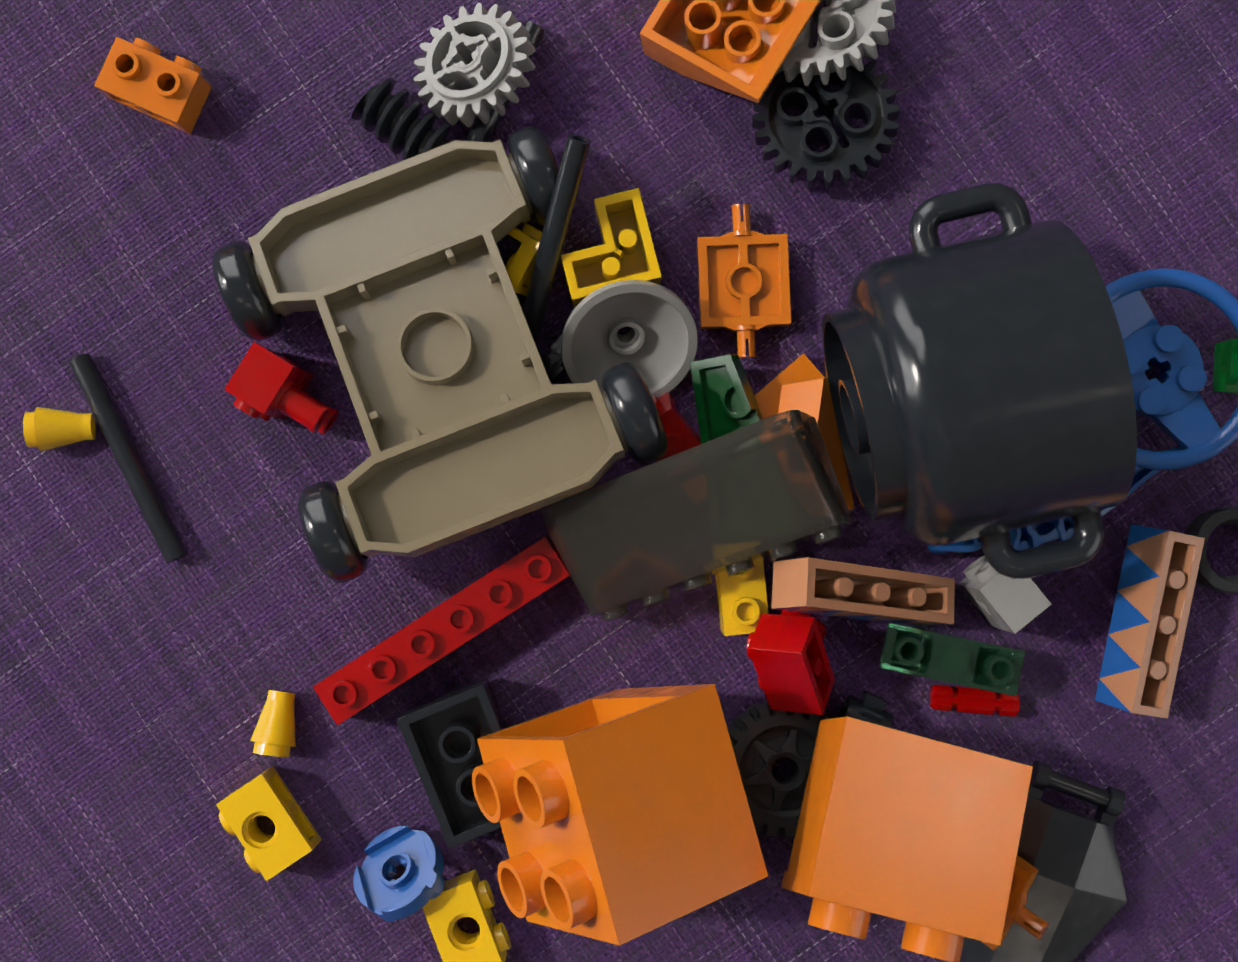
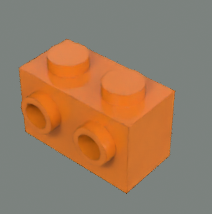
[94,36,212,135]

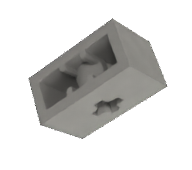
[957,556,1051,634]

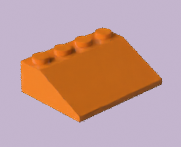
[639,0,821,103]

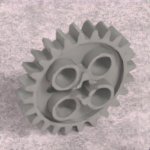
[776,0,896,86]

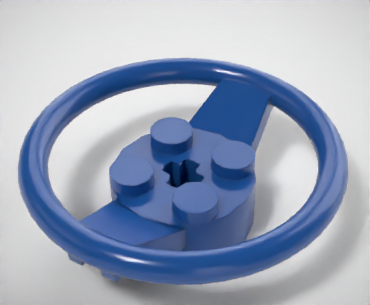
[1105,268,1238,470]

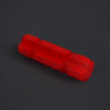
[929,684,1020,717]

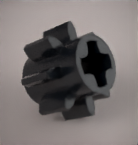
[838,690,893,728]

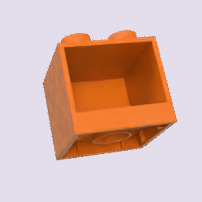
[472,684,768,946]

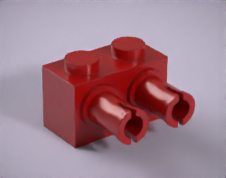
[224,342,339,435]
[746,610,835,715]

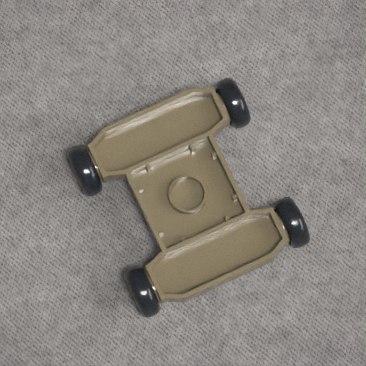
[212,126,669,583]

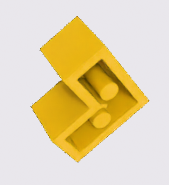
[561,188,661,307]

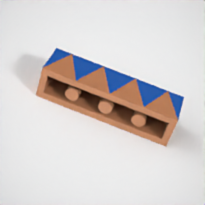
[1095,524,1205,719]
[772,557,955,626]

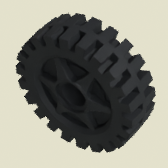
[727,700,829,838]

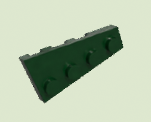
[690,354,806,542]

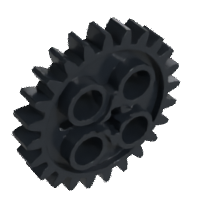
[752,60,900,190]

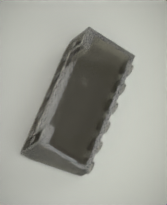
[540,410,853,622]

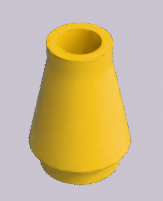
[23,407,96,452]
[250,690,296,758]

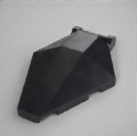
[961,760,1127,962]

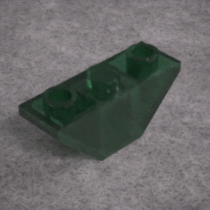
[879,622,1025,696]

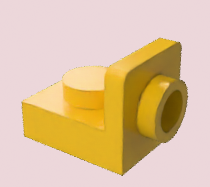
[506,223,542,296]

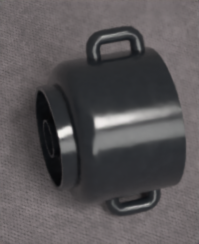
[822,183,1137,579]

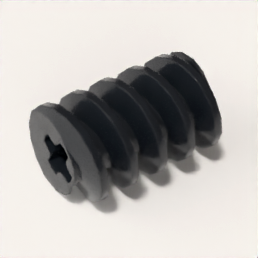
[351,77,451,161]

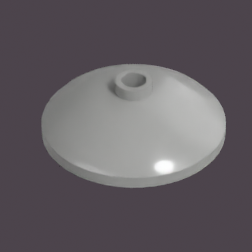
[561,280,698,398]

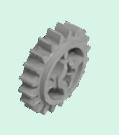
[413,3,535,127]

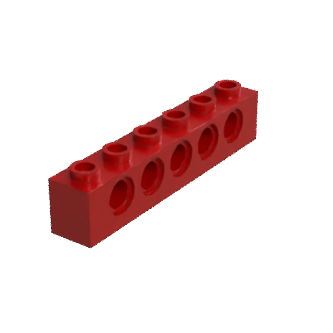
[313,535,572,726]

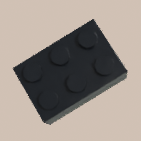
[397,677,508,848]

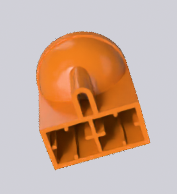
[781,716,1033,962]

